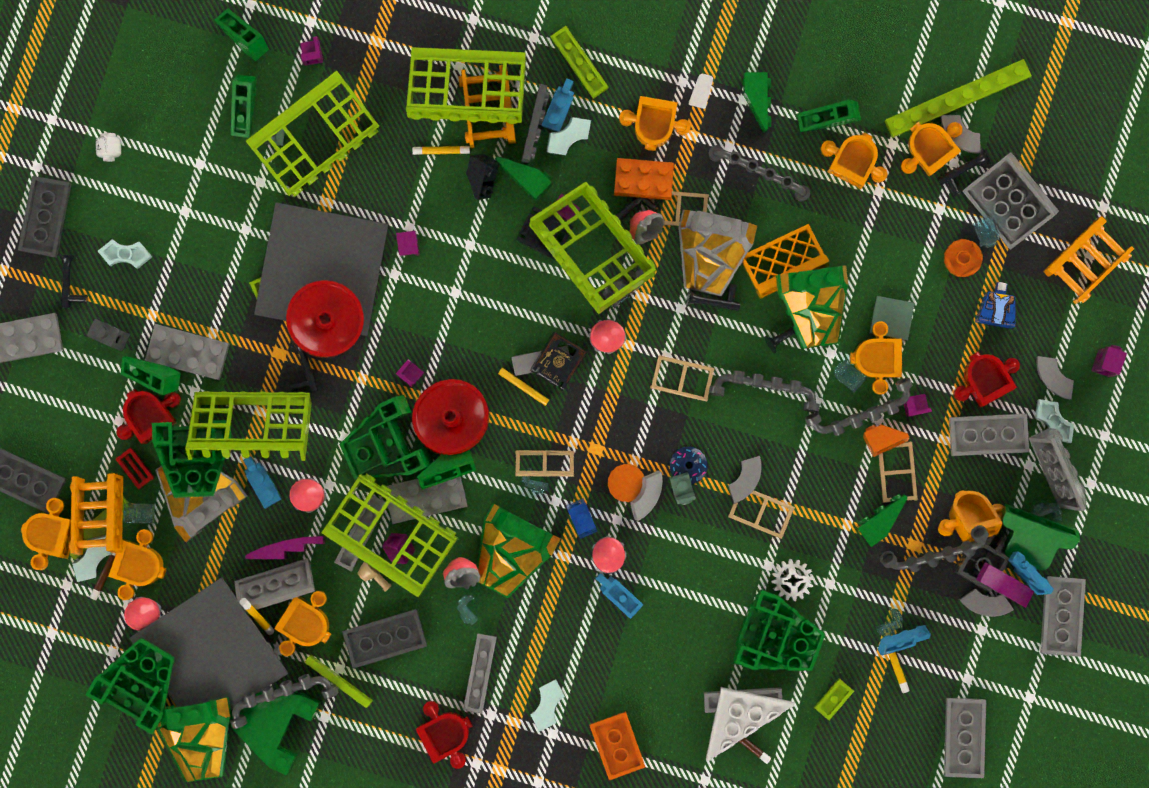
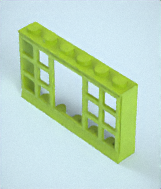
[406,47,526,124]
[246,71,379,197]
[529,182,656,314]
[185,391,312,461]
[321,473,458,597]

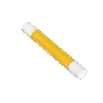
[412,146,470,155]
[240,598,274,635]
[888,652,910,693]

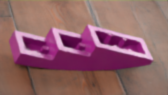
[245,536,326,559]
[976,563,1034,608]

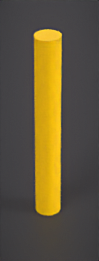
[498,368,549,406]

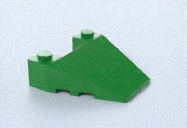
[339,395,433,480]
[229,691,322,775]

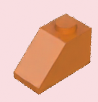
[863,424,909,457]

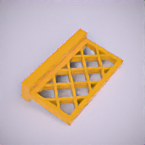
[742,224,829,299]

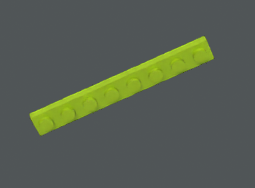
[885,59,1032,138]

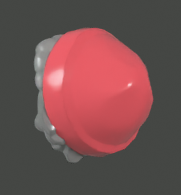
[629,210,664,245]
[589,319,627,354]
[289,477,327,513]
[591,536,627,574]
[443,557,480,589]
[124,597,161,632]

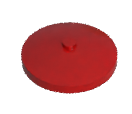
[286,280,364,357]
[412,379,489,455]

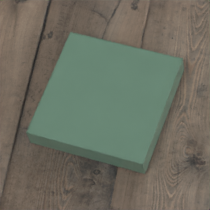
[869,296,915,341]

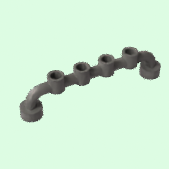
[708,145,810,202]
[709,371,820,413]
[805,378,913,436]
[880,525,989,572]
[230,674,339,729]

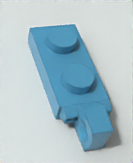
[542,78,574,132]
[243,456,282,509]
[1008,551,1054,595]
[595,572,643,619]
[878,625,931,656]

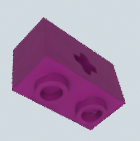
[1091,345,1127,377]

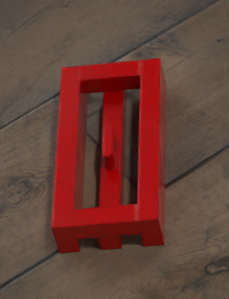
[115,447,155,489]

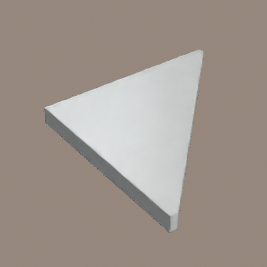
[706,687,795,761]

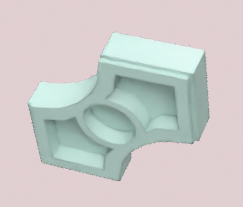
[546,117,591,155]
[98,239,152,269]
[1035,399,1074,443]
[72,535,111,582]
[530,679,565,732]

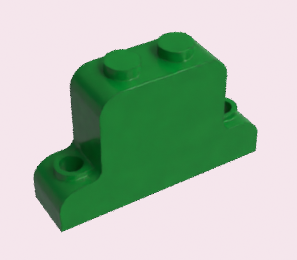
[1002,504,1080,570]

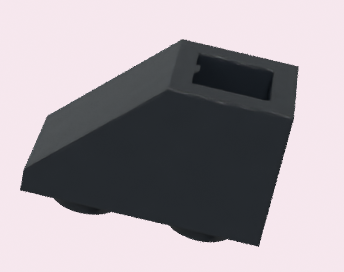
[466,154,500,200]

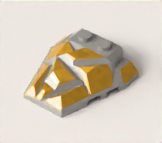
[679,210,757,296]
[156,465,248,543]

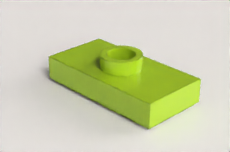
[814,678,854,721]

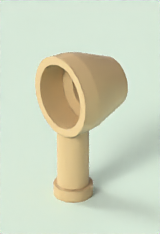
[358,562,392,592]

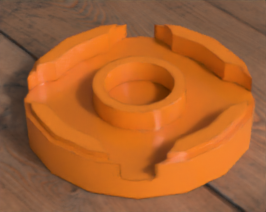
[944,239,983,277]
[608,464,644,502]

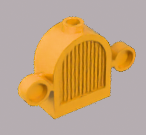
[619,96,691,151]
[901,122,963,176]
[820,133,888,189]
[850,321,902,395]
[938,490,1004,542]
[21,498,71,570]
[108,529,166,600]
[274,591,331,656]

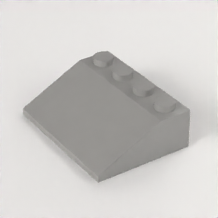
[963,152,1059,250]
[1029,428,1087,511]

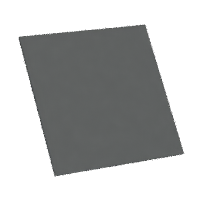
[254,203,389,336]
[129,578,288,710]

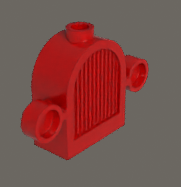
[953,351,1020,407]
[116,389,181,444]
[416,701,473,769]

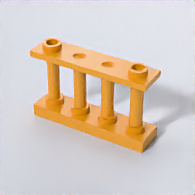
[458,65,516,148]
[1043,216,1134,304]
[69,473,123,556]

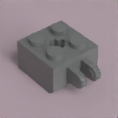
[953,535,1009,592]

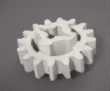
[771,559,814,601]

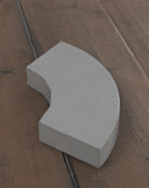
[940,115,981,153]
[1036,356,1074,400]
[728,456,761,504]
[630,471,663,521]
[959,589,1014,617]

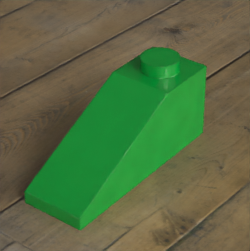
[214,8,269,61]
[230,74,256,138]
[797,99,861,132]
[495,156,552,201]
[120,356,181,395]
[417,450,476,490]

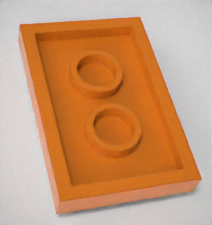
[614,158,674,200]
[589,711,646,780]

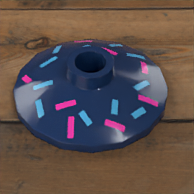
[670,447,707,484]

